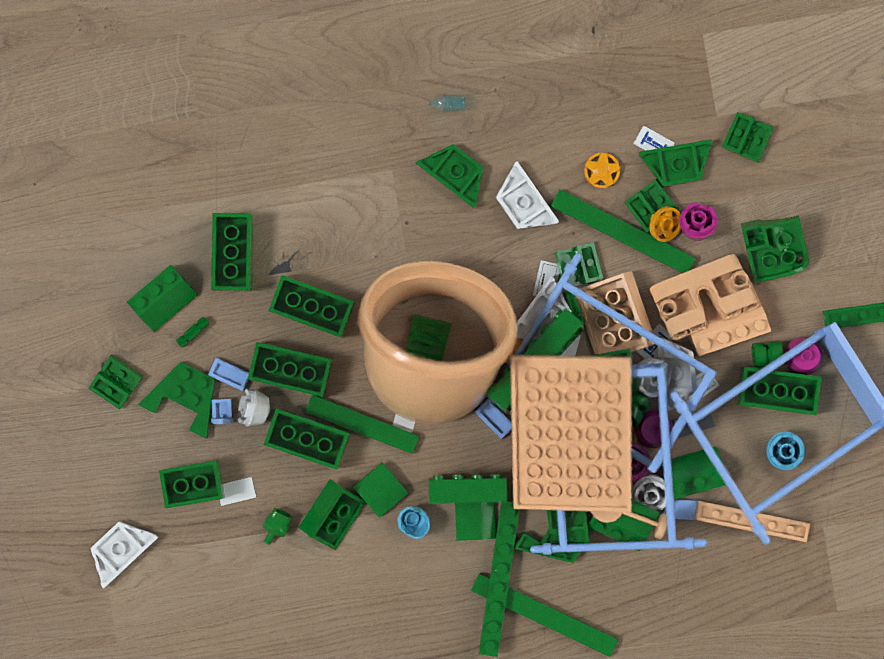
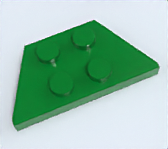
[638,139,712,187]
[416,144,483,209]
[547,510,589,544]

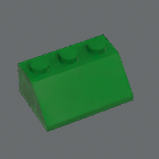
[127,265,198,332]
[661,446,726,499]
[298,479,366,550]
[588,499,660,552]

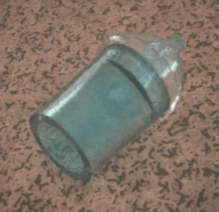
[429,94,465,113]

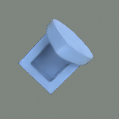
[211,399,234,424]

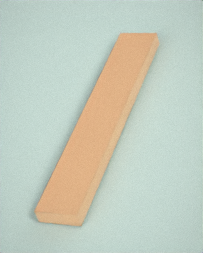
[694,500,810,542]

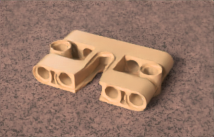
[650,254,760,340]

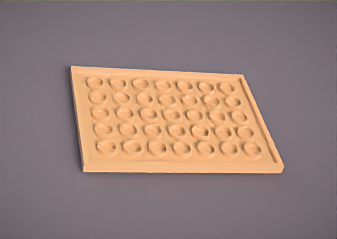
[511,355,632,512]

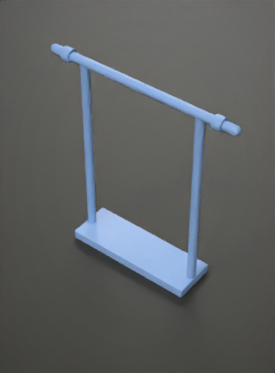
[488,253,718,473]
[670,322,884,545]
[530,363,707,555]

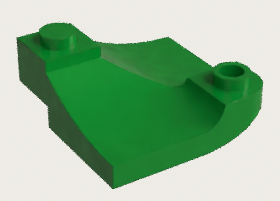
[741,215,809,283]

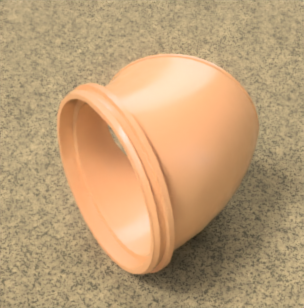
[359,261,517,425]

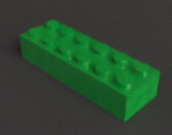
[487,308,585,414]

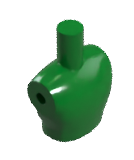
[262,508,292,545]

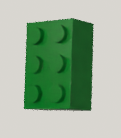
[159,460,225,509]

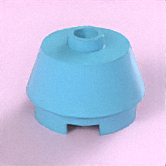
[766,432,805,470]

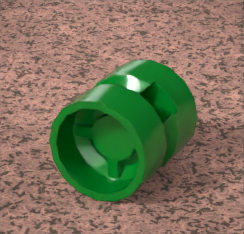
[752,341,783,368]
[631,392,650,428]

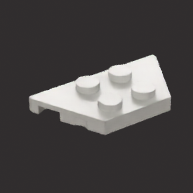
[496,161,559,229]
[516,276,572,340]
[657,337,697,411]
[90,521,159,589]

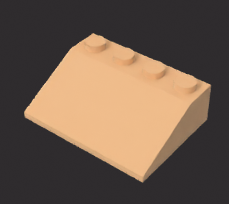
[575,271,654,355]
[689,278,771,357]

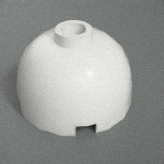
[636,358,671,397]

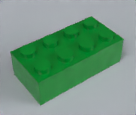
[211,213,253,292]
[268,275,355,338]
[248,342,333,397]
[736,367,822,416]
[264,408,350,470]
[429,473,507,504]

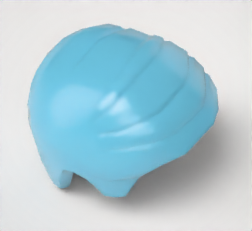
[397,506,430,539]

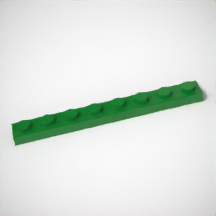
[478,501,520,657]

